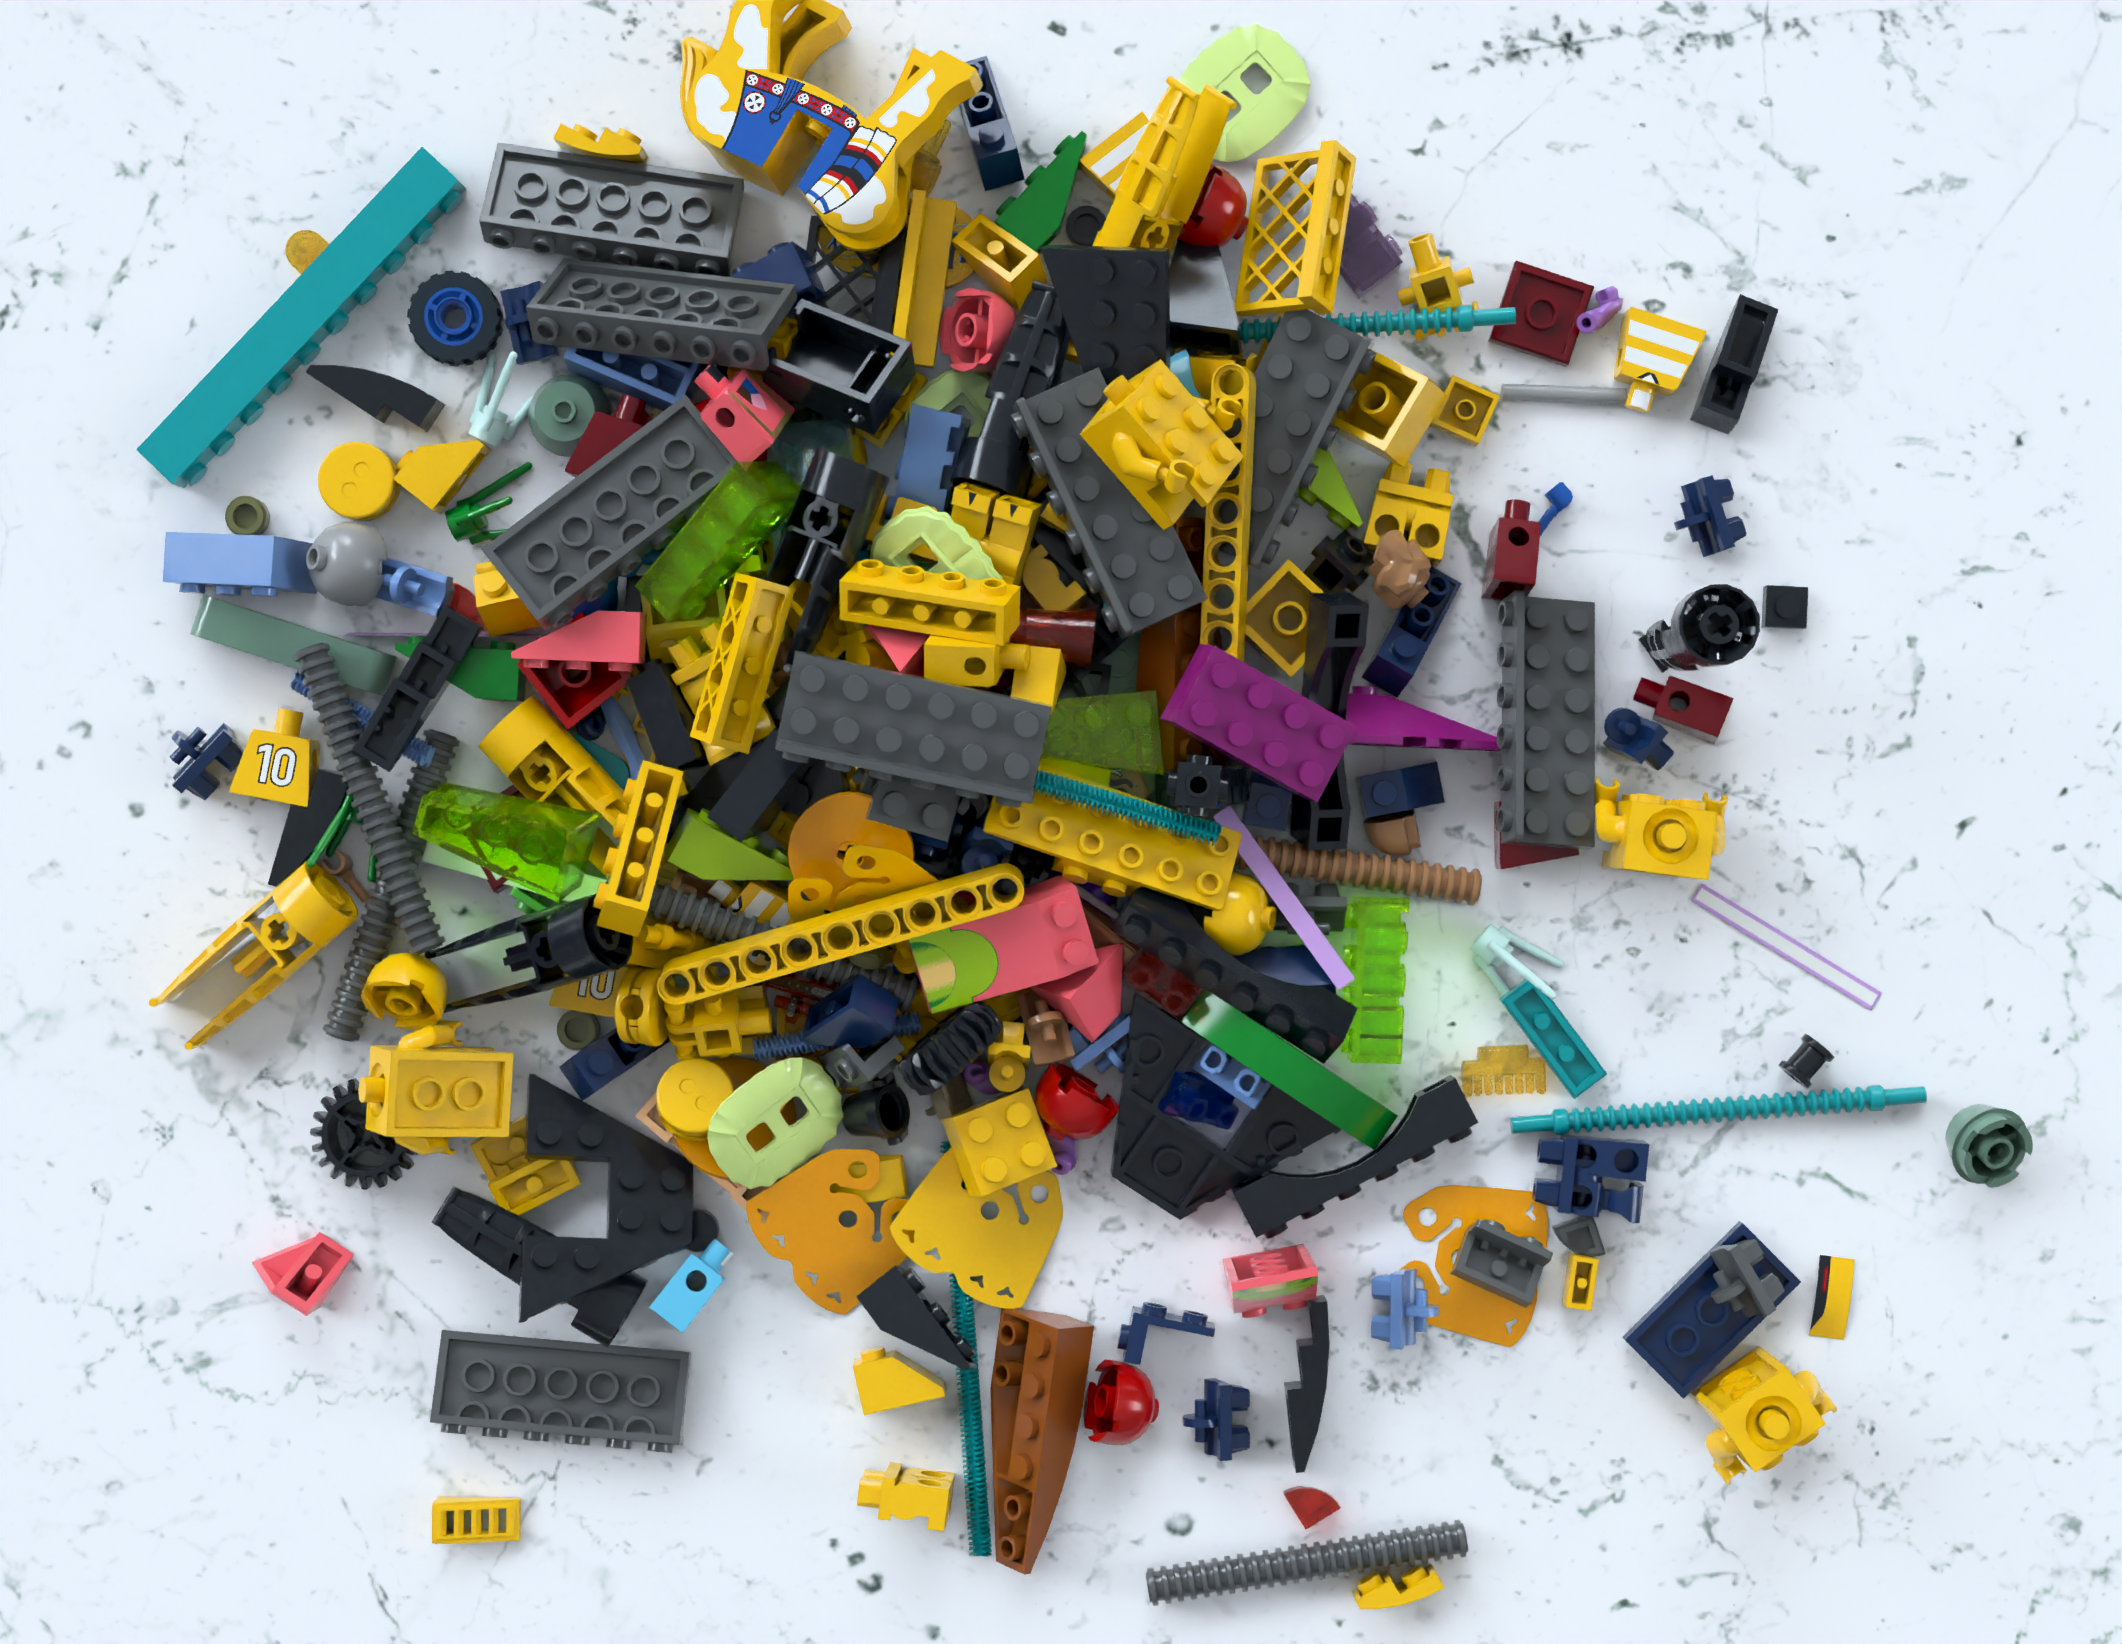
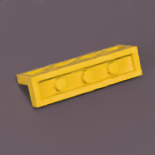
[890,189,957,369]
[690,572,795,754]

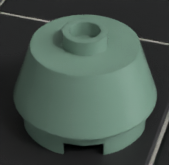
[529,374,611,457]
[1945,1104,2033,1188]

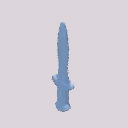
[602,696,647,785]

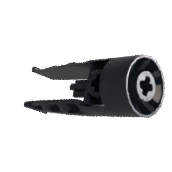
[950,280,1070,499]
[765,447,890,674]
[1638,584,1760,673]
[424,894,633,1013]
[431,1186,648,1348]

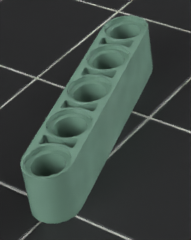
[190,595,396,696]

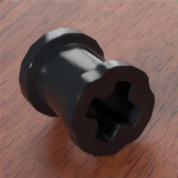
[1778,1034,1835,1089]

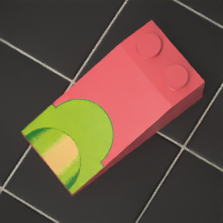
[907,875,1099,1014]
[1223,1244,1318,1318]

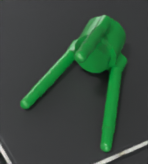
[445,462,533,545]
[306,795,378,882]

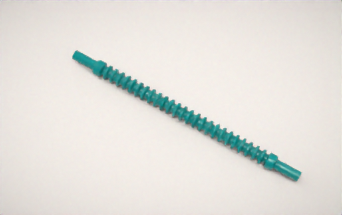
[1172,305,1516,349]
[1510,1085,1927,1135]

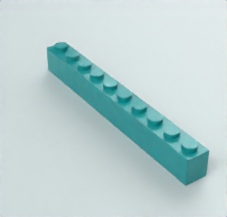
[136,147,466,488]

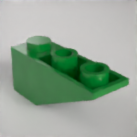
[995,131,1087,255]
[395,636,526,702]

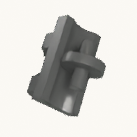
[1270,882,1347,947]
[1709,1239,1785,1317]

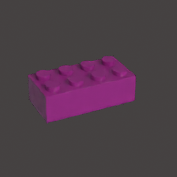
[1160,644,1357,802]

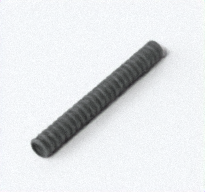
[293,643,446,956]
[323,729,460,1042]
[606,874,919,1013]
[1146,1519,1468,1606]

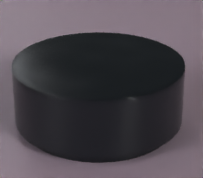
[1066,205,1106,246]
[686,1209,720,1252]

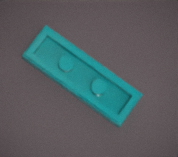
[1499,979,1607,1099]

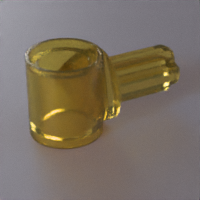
[910,119,951,197]

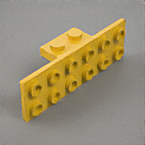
[983,763,1242,911]

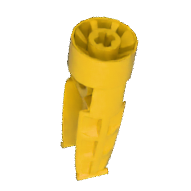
[1092,76,1237,256]
[478,696,668,878]
[149,861,359,1050]

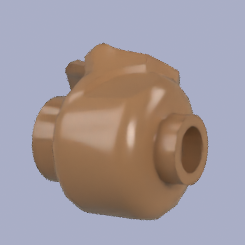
[1367,529,1431,610]

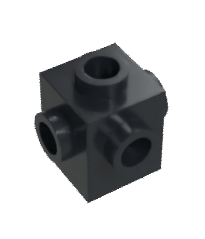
[1303,530,1373,593]
[1166,754,1229,816]

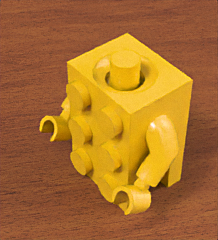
[1080,359,1243,530]
[1595,777,1728,880]
[358,1020,514,1155]
[1691,1346,1837,1485]

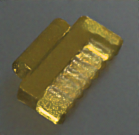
[1461,1045,1546,1097]

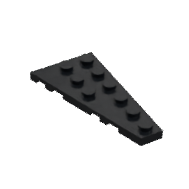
[1041,245,1170,386]

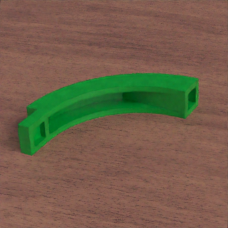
[1162,975,1398,1150]

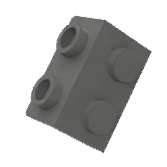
[818,1036,905,1090]
[1450,1219,1553,1308]

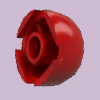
[1177,164,1249,248]
[1035,1063,1119,1141]
[1084,1359,1159,1445]

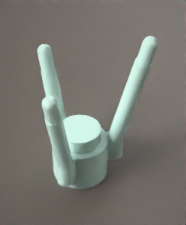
[468,351,539,447]
[1469,924,1564,999]

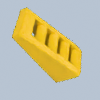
[432,1496,521,1544]

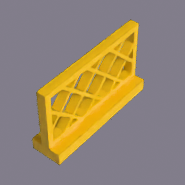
[1234,140,1357,317]

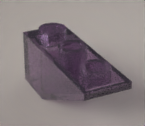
[1339,185,1403,299]

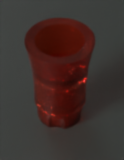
[1009,608,1096,668]

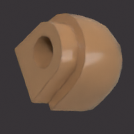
[1363,809,1421,856]

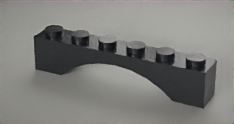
[1290,592,1369,850]
[1111,886,1358,1064]
[1231,1075,1479,1239]

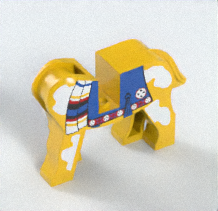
[680,0,983,251]

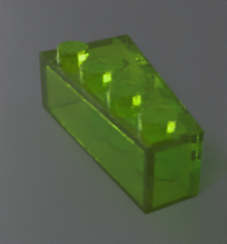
[635,461,801,622]
[1040,690,1164,776]
[412,783,602,902]
[1340,895,1410,1064]

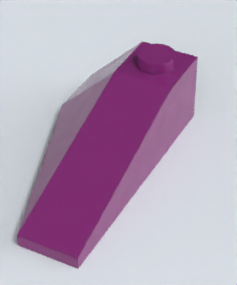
[1345,686,1502,752]

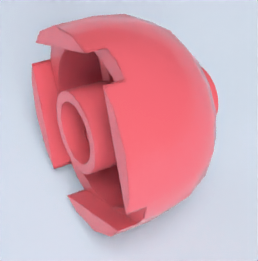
[939,288,1017,374]

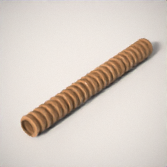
[1234,835,1482,906]

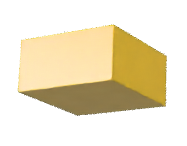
[1429,375,1500,447]

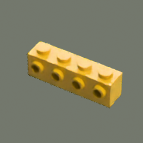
[839,559,1020,646]
[593,760,684,937]

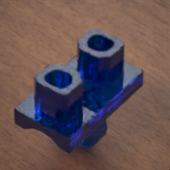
[1158,1071,1239,1130]

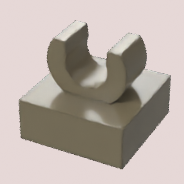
[925,1073,973,1120]

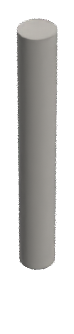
[1501,384,1627,405]

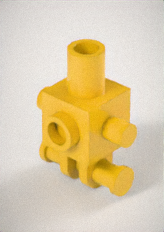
[1397,233,1479,342]
[664,993,772,1060]

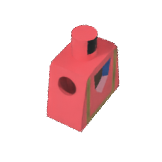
[694,363,795,469]

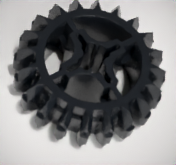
[898,1000,1003,1096]
[310,1078,418,1190]

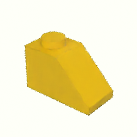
[952,213,1048,311]
[393,440,492,514]
[853,1347,947,1415]

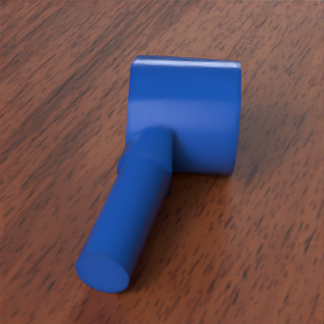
[1538,482,1573,536]

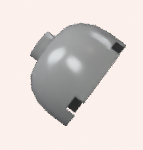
[306,522,387,607]

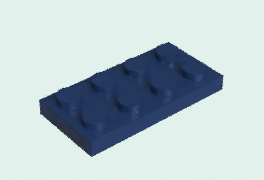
[1622,1221,1801,1399]

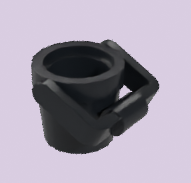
[842,1072,910,1146]

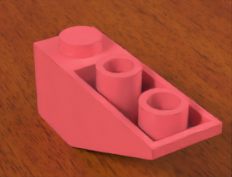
[511,611,647,672]

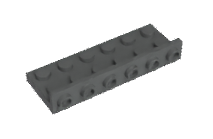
[479,143,744,277]
[526,258,797,371]
[1182,309,1377,570]
[1010,367,1208,640]
[481,395,747,630]
[1496,590,1595,850]
[775,650,1052,808]
[430,1330,691,1453]

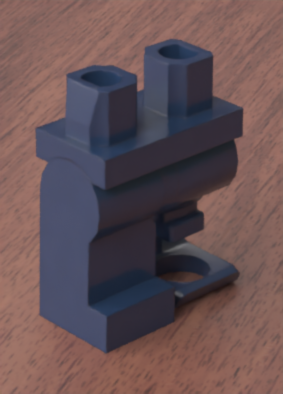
[1532,1134,1650,1223]

